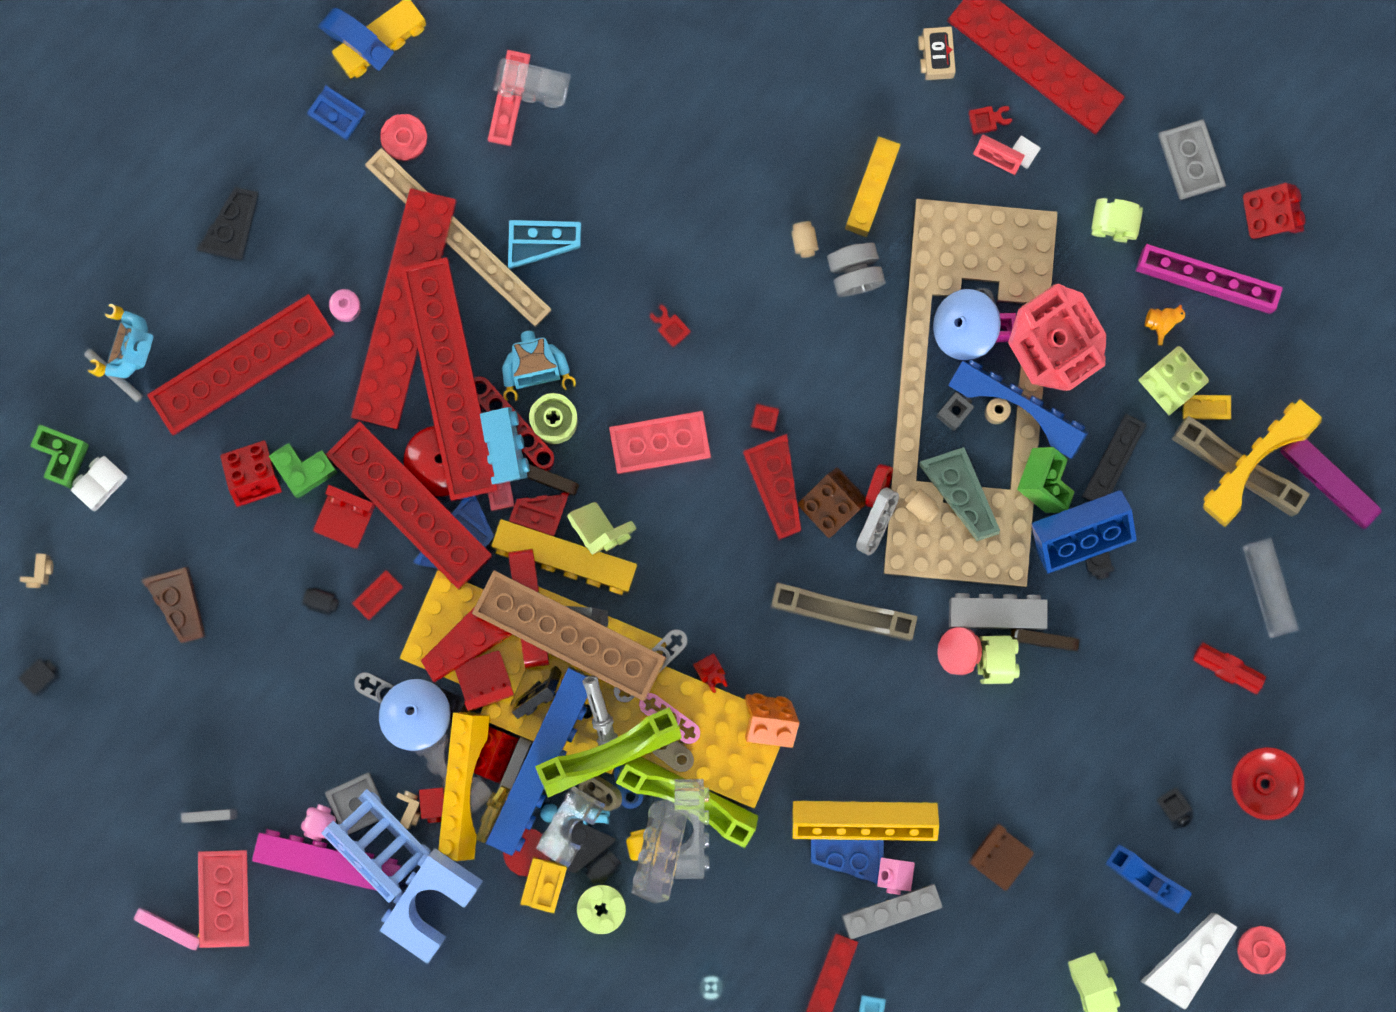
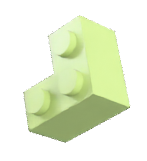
[1068,952,1120,1012]

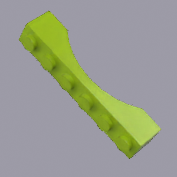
[535,707,682,797]
[616,757,759,848]

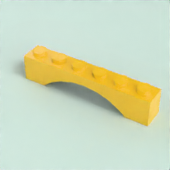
[1203,399,1322,527]
[438,712,490,861]

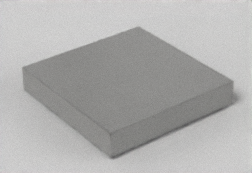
[325,772,385,835]
[181,809,237,823]

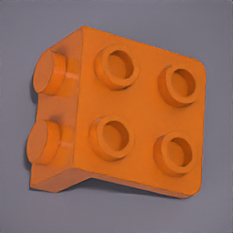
[745,693,800,748]

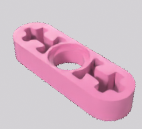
[639,693,700,744]
[133,908,199,951]

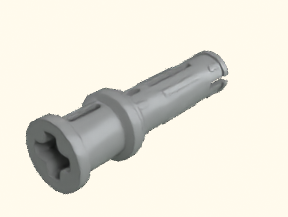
[582,676,618,746]

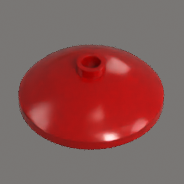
[403,426,450,497]
[1231,747,1304,820]

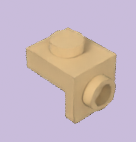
[20,554,53,588]
[396,790,421,829]

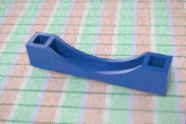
[948,359,1089,459]

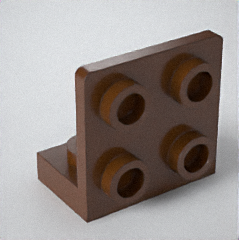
[798,467,866,538]
[968,824,1034,891]

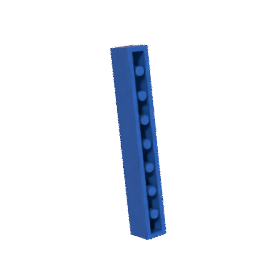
[486,666,590,856]

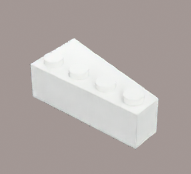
[1141,913,1237,1009]

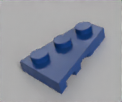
[811,839,884,884]

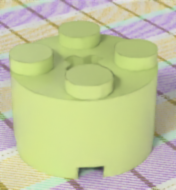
[1091,198,1143,242]
[529,393,578,444]
[977,636,1020,684]
[577,885,626,934]

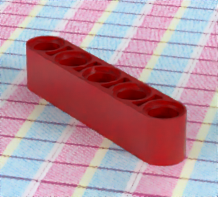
[474,377,554,471]
[509,548,549,669]

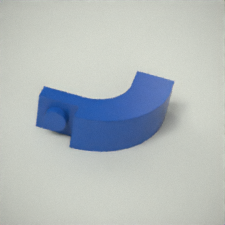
[318,8,394,71]
[1106,844,1192,914]

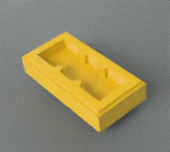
[1182,395,1231,420]

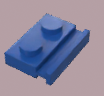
[307,86,366,141]

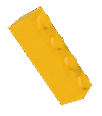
[331,0,426,79]
[845,136,901,237]

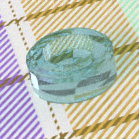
[699,975,723,1000]

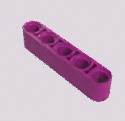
[1280,439,1382,529]

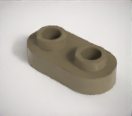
[652,741,694,772]
[579,776,622,811]

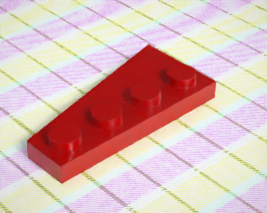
[743,434,801,540]
[421,607,513,682]

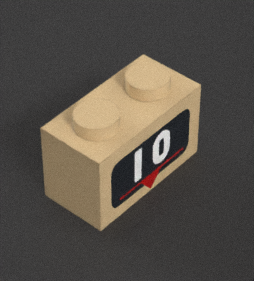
[918,27,956,80]

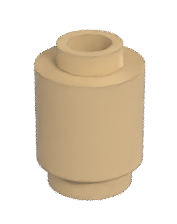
[791,221,819,258]
[984,398,1011,424]
[905,489,941,523]

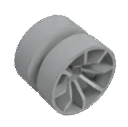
[827,243,886,297]

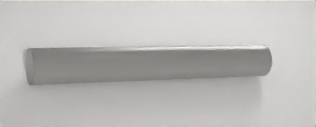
[84,348,143,402]

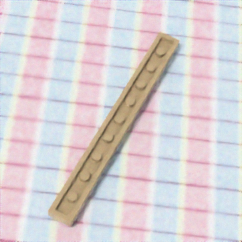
[365,148,552,328]

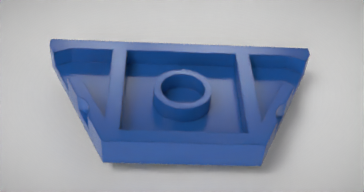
[413,496,494,569]

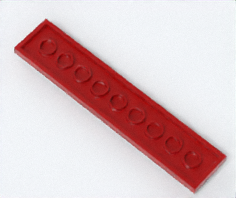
[351,188,457,430]
[401,257,499,501]

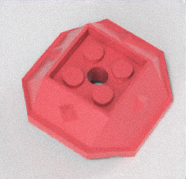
[1008,284,1106,391]

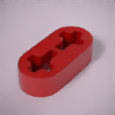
[866,464,893,508]

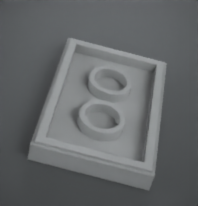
[1158,119,1226,201]

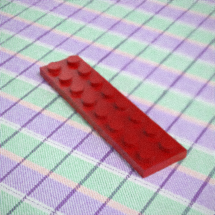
[947,0,1125,135]
[147,294,335,436]
[325,421,493,590]

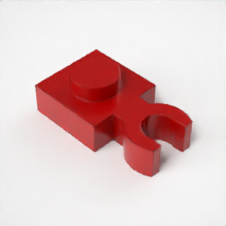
[968,106,1012,135]
[650,305,691,348]
[693,653,728,693]

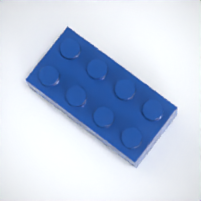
[1031,490,1137,574]

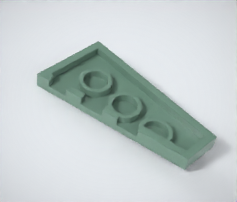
[919,447,1000,541]

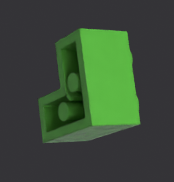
[30,424,89,489]
[269,443,338,498]
[1017,447,1074,513]

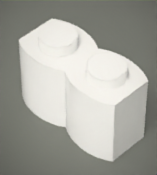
[71,456,127,512]

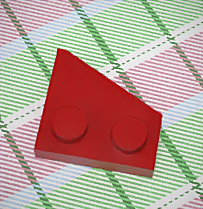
[509,493,569,537]

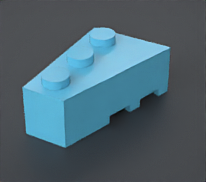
[508,220,582,269]
[480,407,530,484]

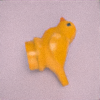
[1145,305,1185,346]

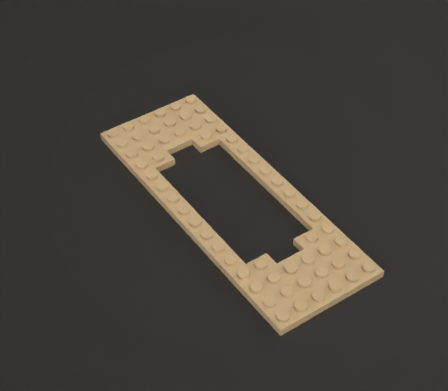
[884,199,1057,587]

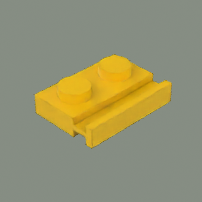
[520,857,567,913]

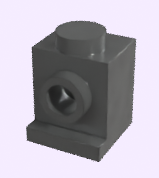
[936,392,974,431]

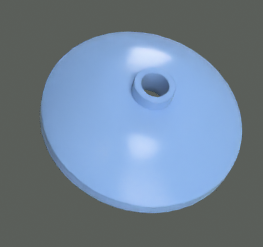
[933,289,1001,360]
[379,679,451,751]

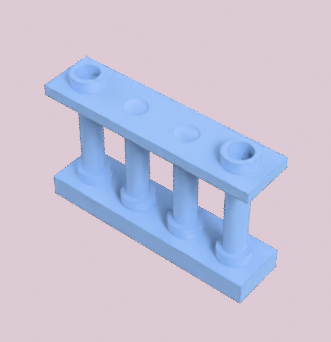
[321,789,431,903]

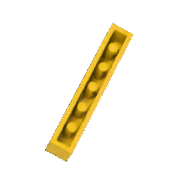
[491,519,637,595]
[792,801,939,841]

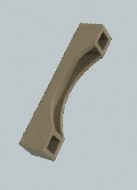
[1172,416,1310,517]
[771,583,918,641]

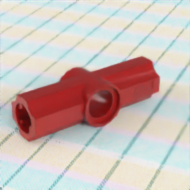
[1192,642,1267,695]

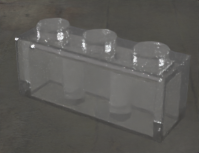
[493,58,571,108]

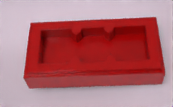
[352,570,403,621]

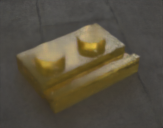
[476,785,510,843]

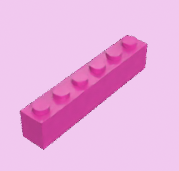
[1135,244,1283,314]
[252,829,402,891]

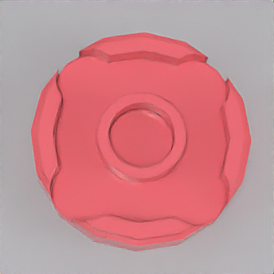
[380,114,428,161]
[937,627,982,675]
[1237,926,1286,975]

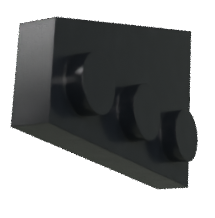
[196,187,259,262]

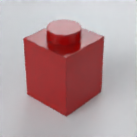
[419,788,445,823]

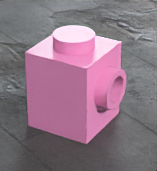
[877,858,915,895]

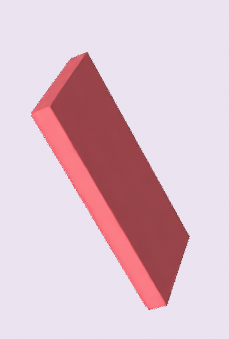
[609,411,711,474]
[198,850,249,948]

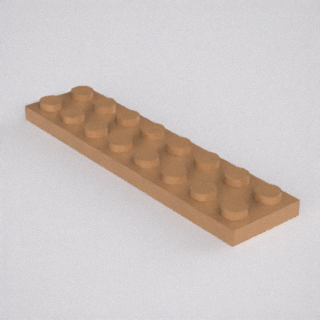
[472,570,667,701]

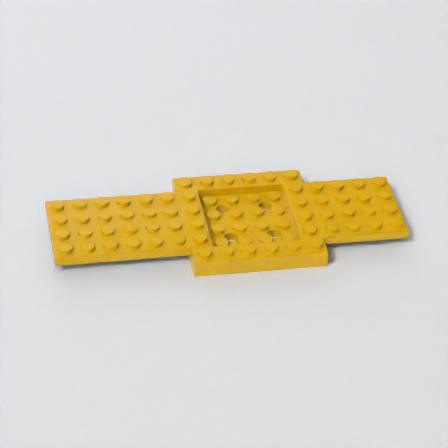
[400,570,780,808]

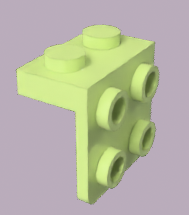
[1138,346,1209,415]
[567,502,637,555]

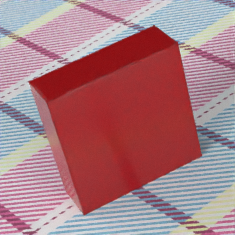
[751,404,779,433]

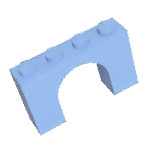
[380,848,483,964]

